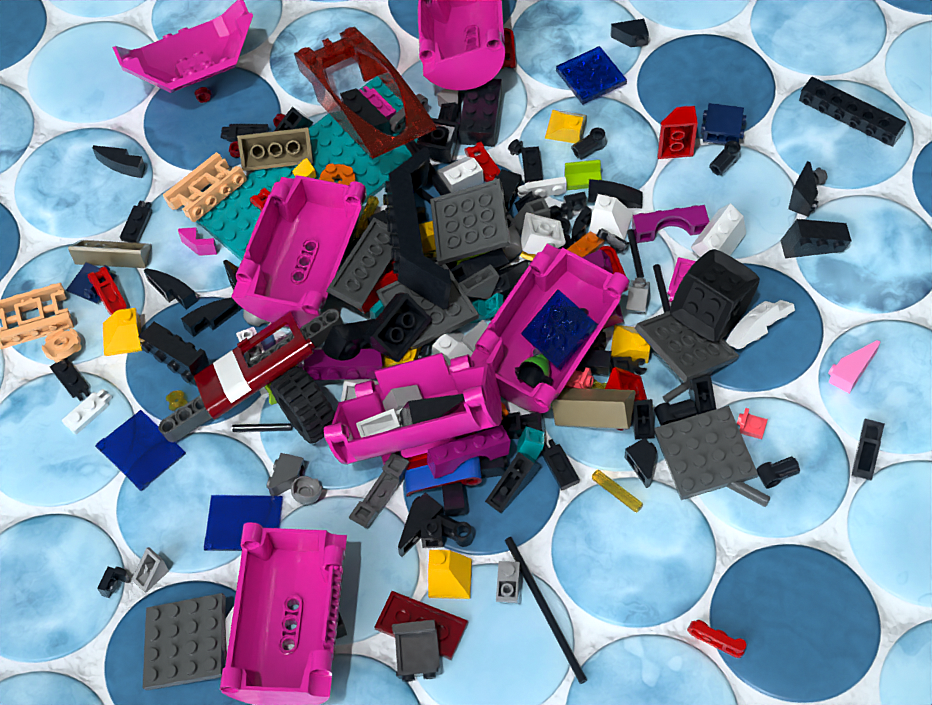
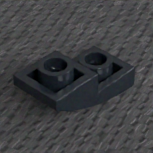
[571,206,592,243]

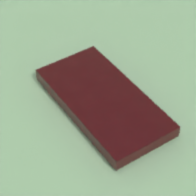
[374,591,468,660]

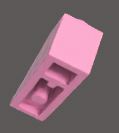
[828,340,881,394]

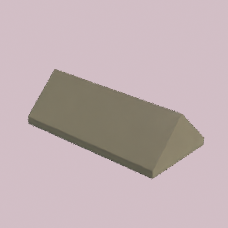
[237,127,313,171]
[68,240,151,268]
[551,388,636,429]

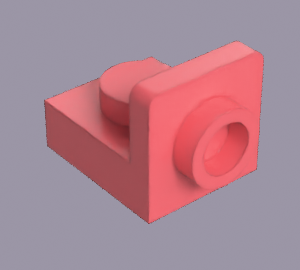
[564,367,594,389]
[737,408,768,440]

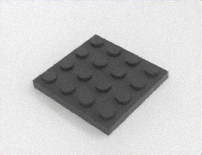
[430,179,511,265]
[376,262,479,350]
[634,311,739,382]
[654,406,758,500]
[143,593,226,690]

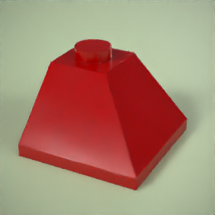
[605,367,647,400]

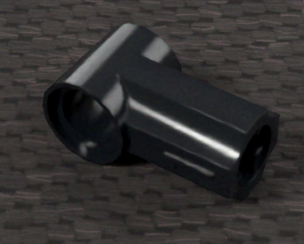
[571,127,605,159]
[709,140,741,176]
[654,399,697,426]
[756,456,800,489]
[435,513,473,547]

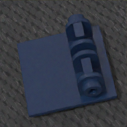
[66,262,117,304]

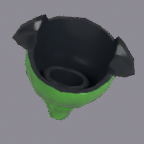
[515,351,553,387]

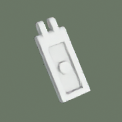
[518,177,567,198]
[61,389,112,435]

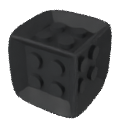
[670,249,760,342]

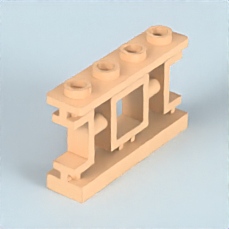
[163,152,247,222]
[0,283,74,349]

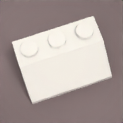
[690,203,746,257]

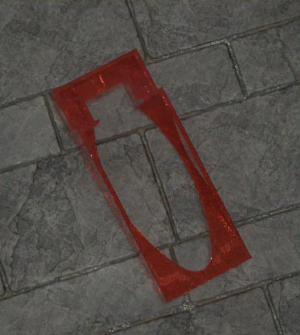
[294,26,436,159]

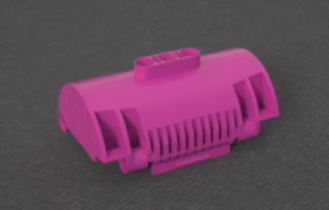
[418,0,505,90]
[231,175,367,328]
[470,244,630,413]
[324,353,502,465]
[220,522,347,705]

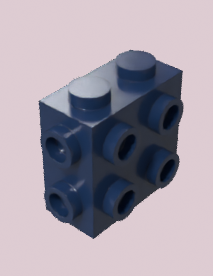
[700,103,746,144]

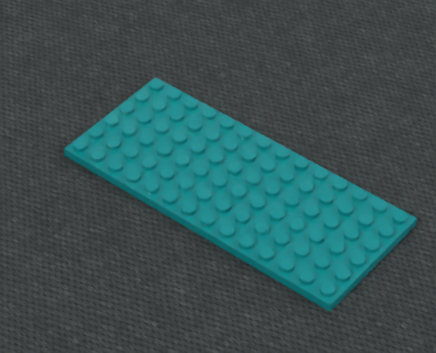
[196,76,432,261]

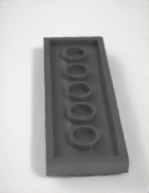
[326,218,393,309]

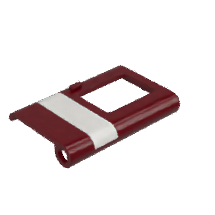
[194,311,316,420]

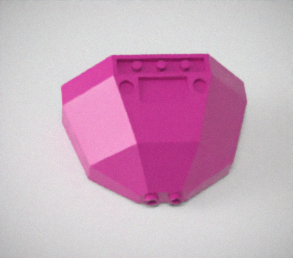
[112,0,253,93]

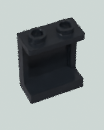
[392,620,441,682]

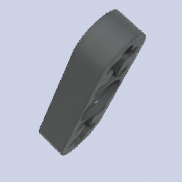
[390,94,428,133]

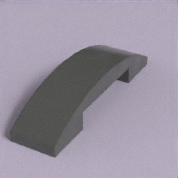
[349,453,410,528]

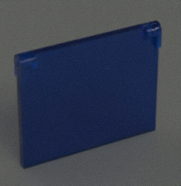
[95,410,186,491]
[203,495,283,551]

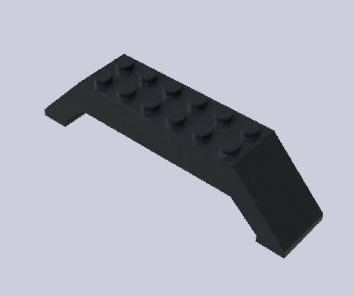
[383,147,452,309]

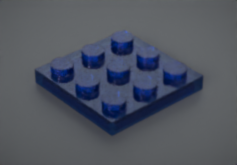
[556,46,627,105]
[521,289,599,370]

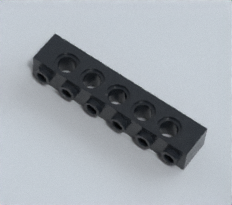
[799,76,906,147]

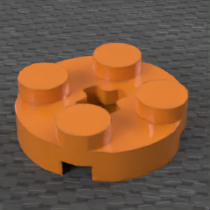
[319,164,356,186]

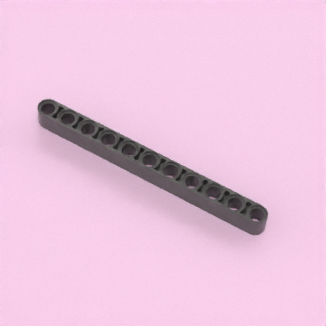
[159,309,344,442]

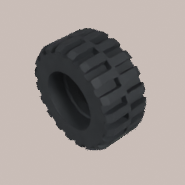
[270,366,335,444]

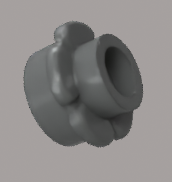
[813,167,828,185]

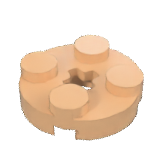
[42,328,81,363]

